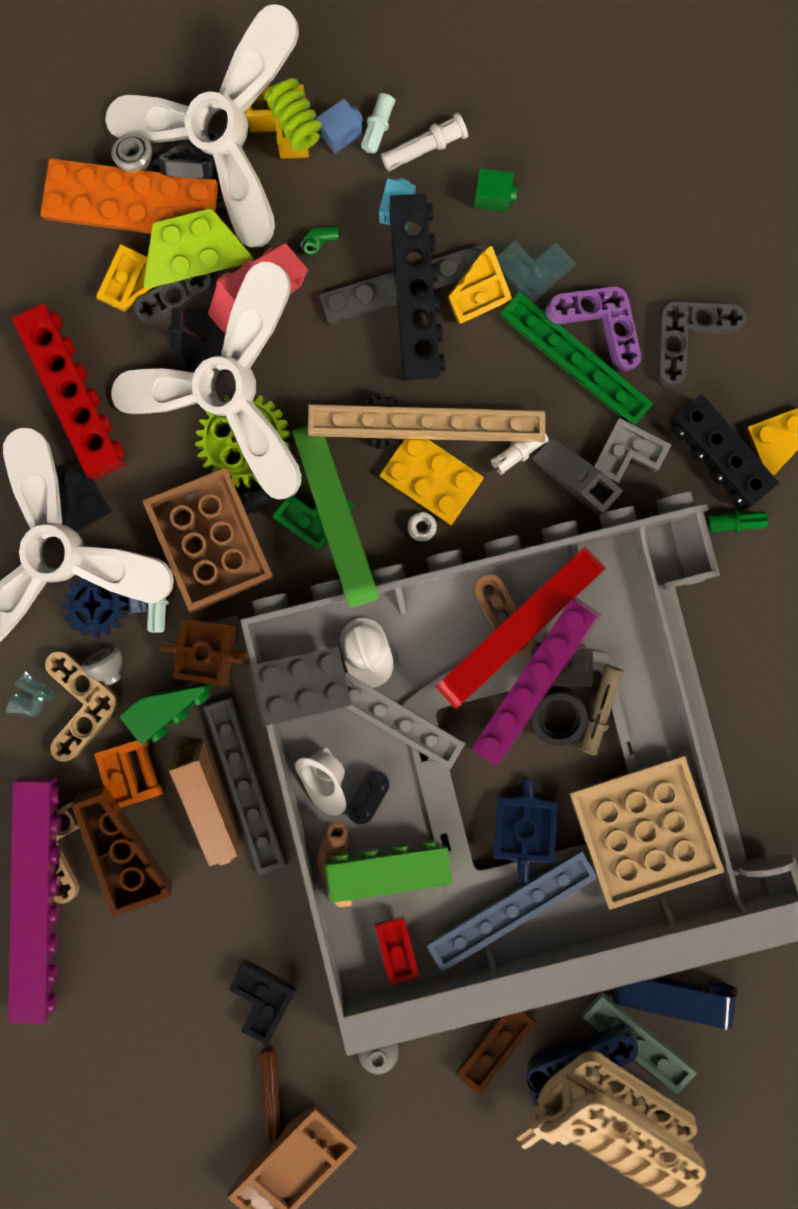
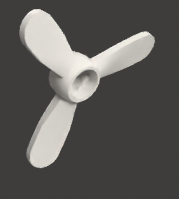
[105,4,299,248]
[111,262,301,500]
[0,428,174,642]

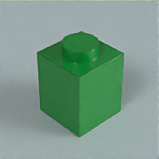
[474,168,518,213]

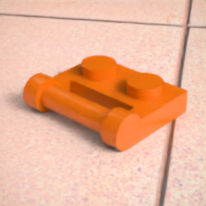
[94,740,164,808]

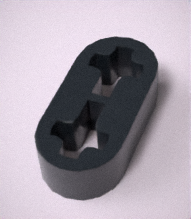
[159,153,216,179]
[347,770,390,825]

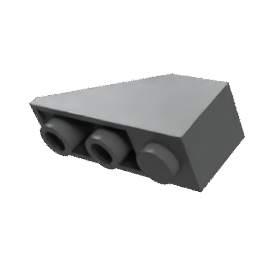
[532,438,623,517]

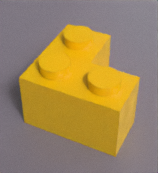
[246,84,309,159]

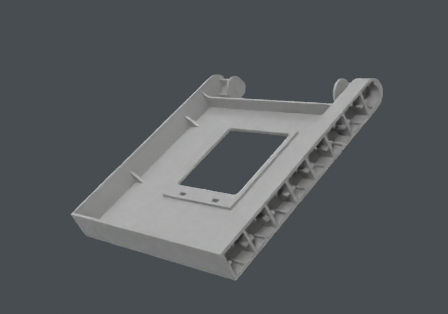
[240,492,798,1056]

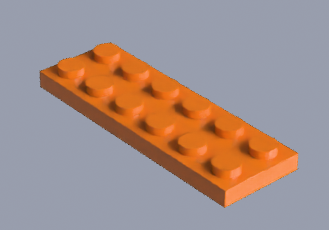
[40,158,219,234]

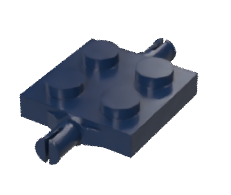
[494,779,558,883]

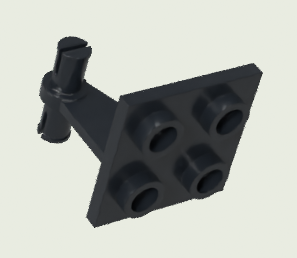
[168,308,232,373]

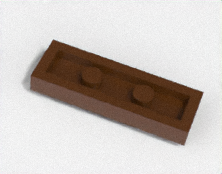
[456,1011,536,1094]

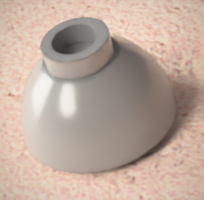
[111,133,152,172]
[81,646,122,686]
[357,1043,399,1074]

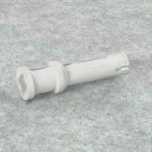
[381,112,468,172]

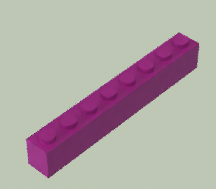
[8,776,62,1024]

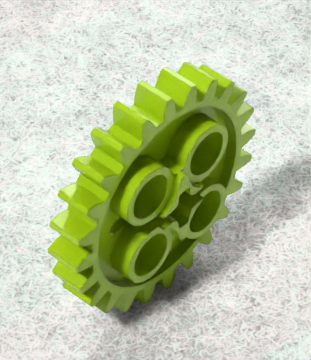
[195,395,291,488]

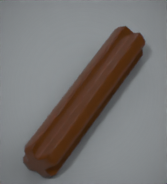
[259,1048,281,1141]

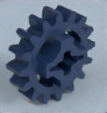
[62,577,129,638]

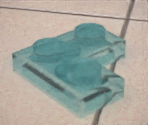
[496,241,576,303]

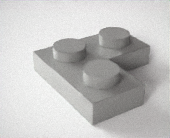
[594,418,671,485]

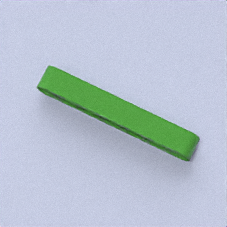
[292,425,379,608]

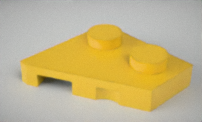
[96,244,158,312]
[745,408,798,476]

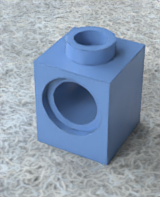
[316,98,363,154]

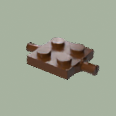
[160,619,249,687]

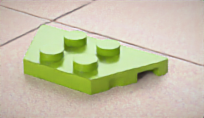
[144,207,254,289]

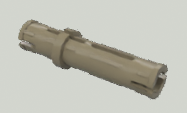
[579,665,624,755]

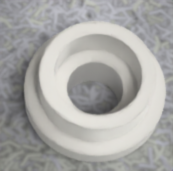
[407,512,437,542]

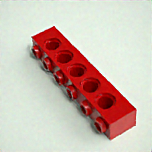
[11,303,126,481]

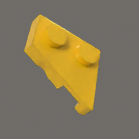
[447,246,512,324]

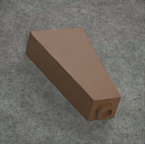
[169,740,239,866]

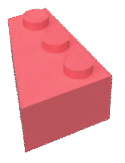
[208,243,308,335]

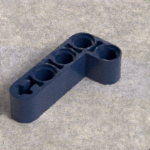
[613,977,737,1029]
[525,1024,638,1105]

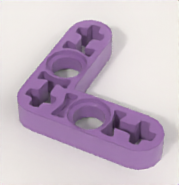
[546,287,641,372]

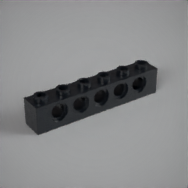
[388,193,445,382]

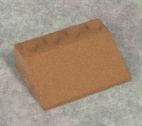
[143,467,273,614]

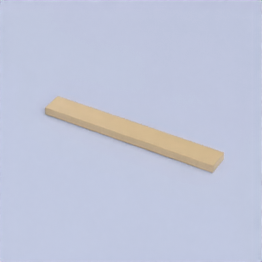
[308,404,545,442]

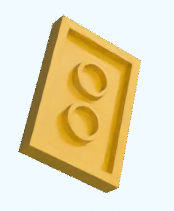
[379,439,484,527]

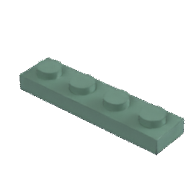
[582,991,697,1095]

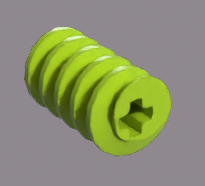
[264,78,322,151]

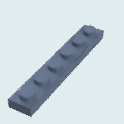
[426,850,598,972]

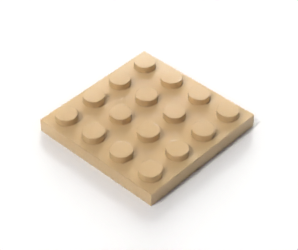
[569,755,724,910]

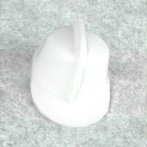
[340,618,394,688]
[295,748,346,816]

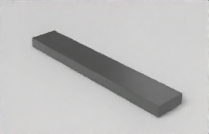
[203,697,287,876]

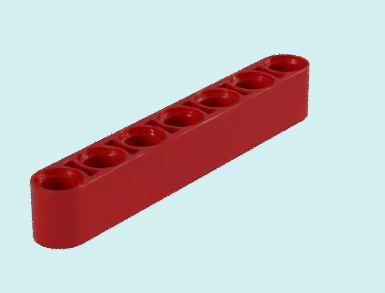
[435,547,606,709]

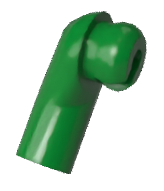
[301,226,339,256]

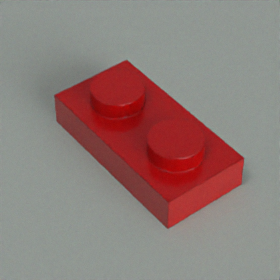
[375,916,419,986]

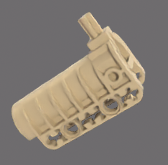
[516,1051,706,1207]

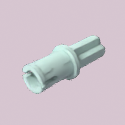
[361,93,396,154]
[145,598,169,633]

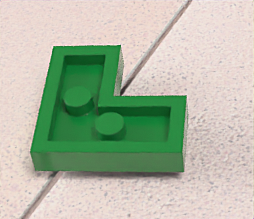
[273,496,355,553]

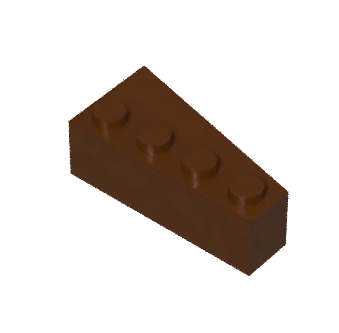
[72,785,172,917]

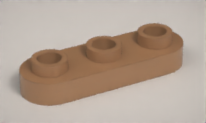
[474,574,533,657]

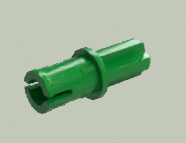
[706,510,768,533]

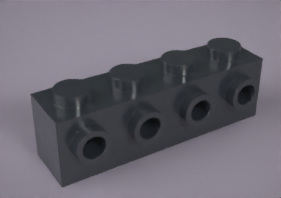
[669,394,779,510]

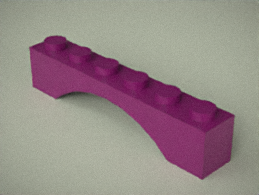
[471,598,602,766]

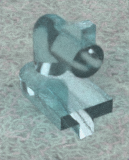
[5,671,56,717]

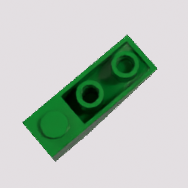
[119,683,215,745]

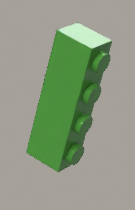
[324,840,452,903]

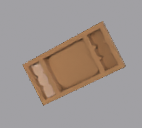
[228,1106,357,1209]

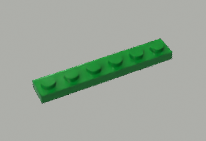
[500,291,654,426]

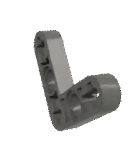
[134,273,213,325]
[657,301,747,388]

